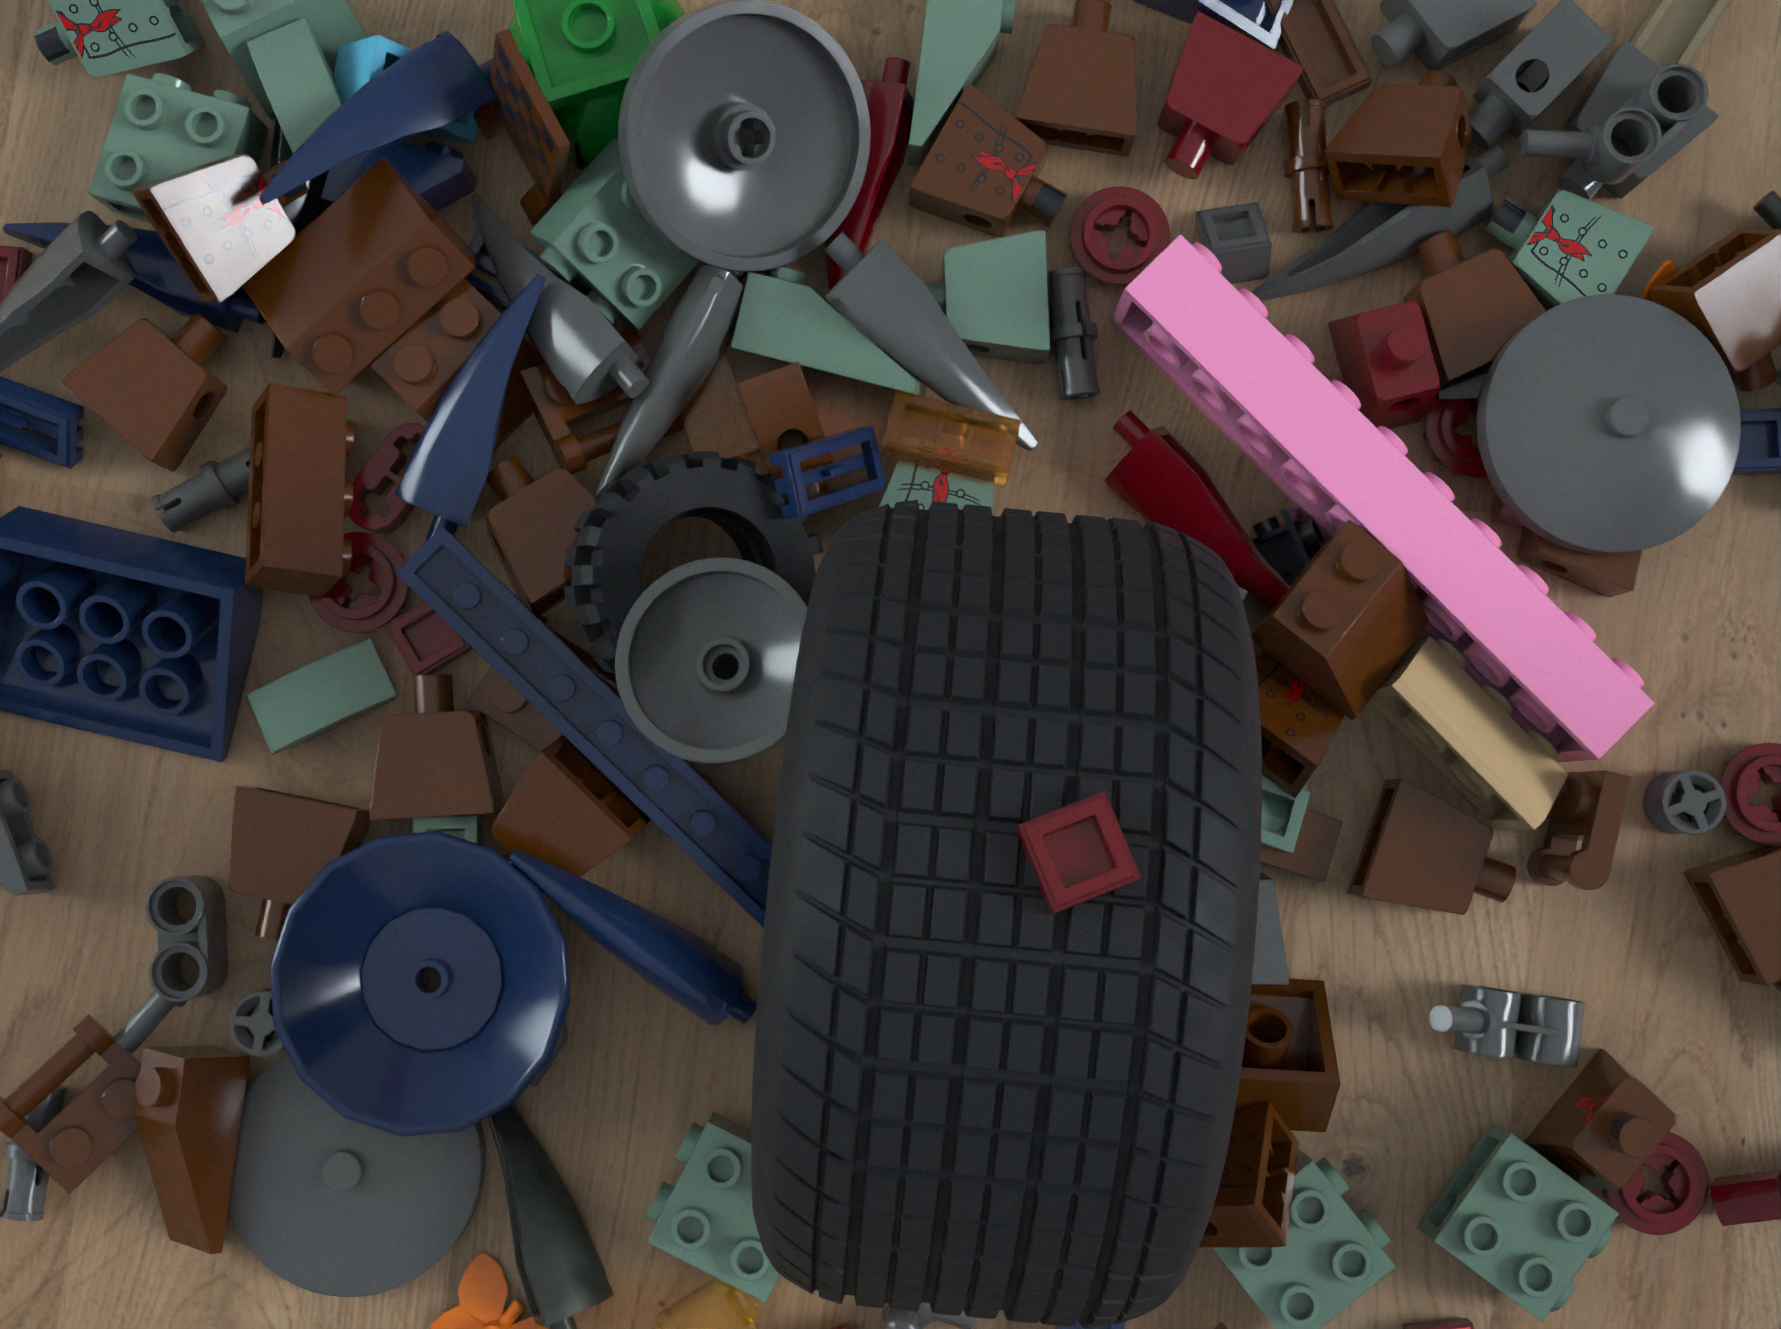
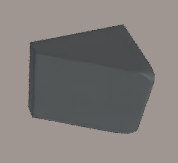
[1196,202,1272,284]

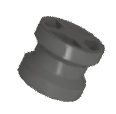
[1643,770,1727,835]
[229,987,285,1056]

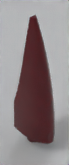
[825,57,914,291]
[1104,410,1290,607]

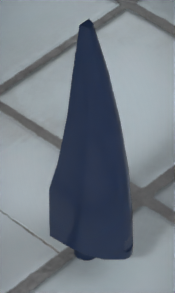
[259,31,496,205]
[2,222,266,333]
[395,274,546,541]
[508,849,757,1025]

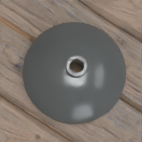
[615,557,808,765]

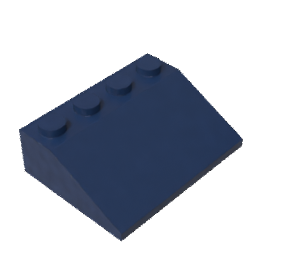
[0,506,263,762]

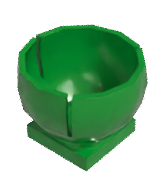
[507,0,686,171]

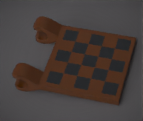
[473,29,571,226]

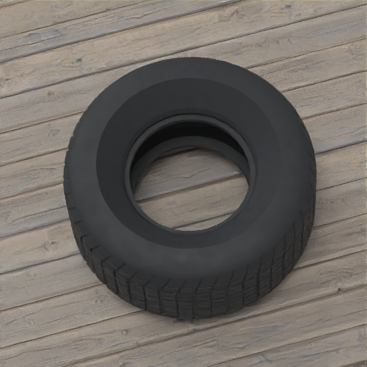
[751,500,1262,1328]

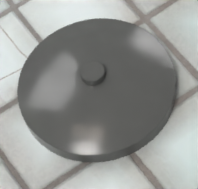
[618,0,871,271]
[1477,294,1741,555]
[228,1054,486,1297]

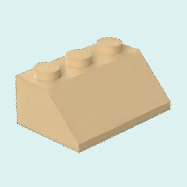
[1369,636,1568,830]

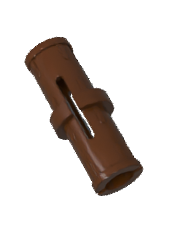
[1284,99,1334,234]

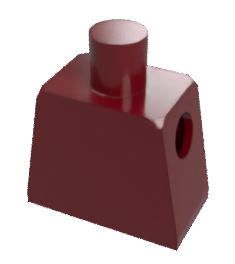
[1157,11,1304,179]
[1328,300,1440,429]

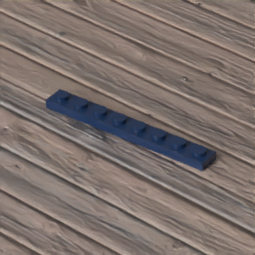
[396,526,772,928]

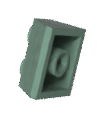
[201,0,368,120]

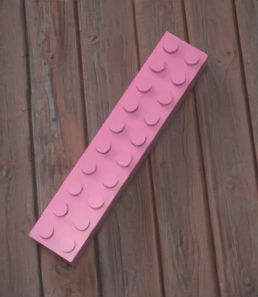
[1110,234,1655,762]

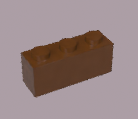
[245,383,355,597]

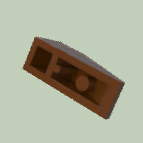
[134,1045,250,1254]

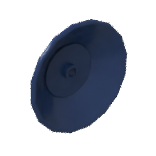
[270,831,571,1137]

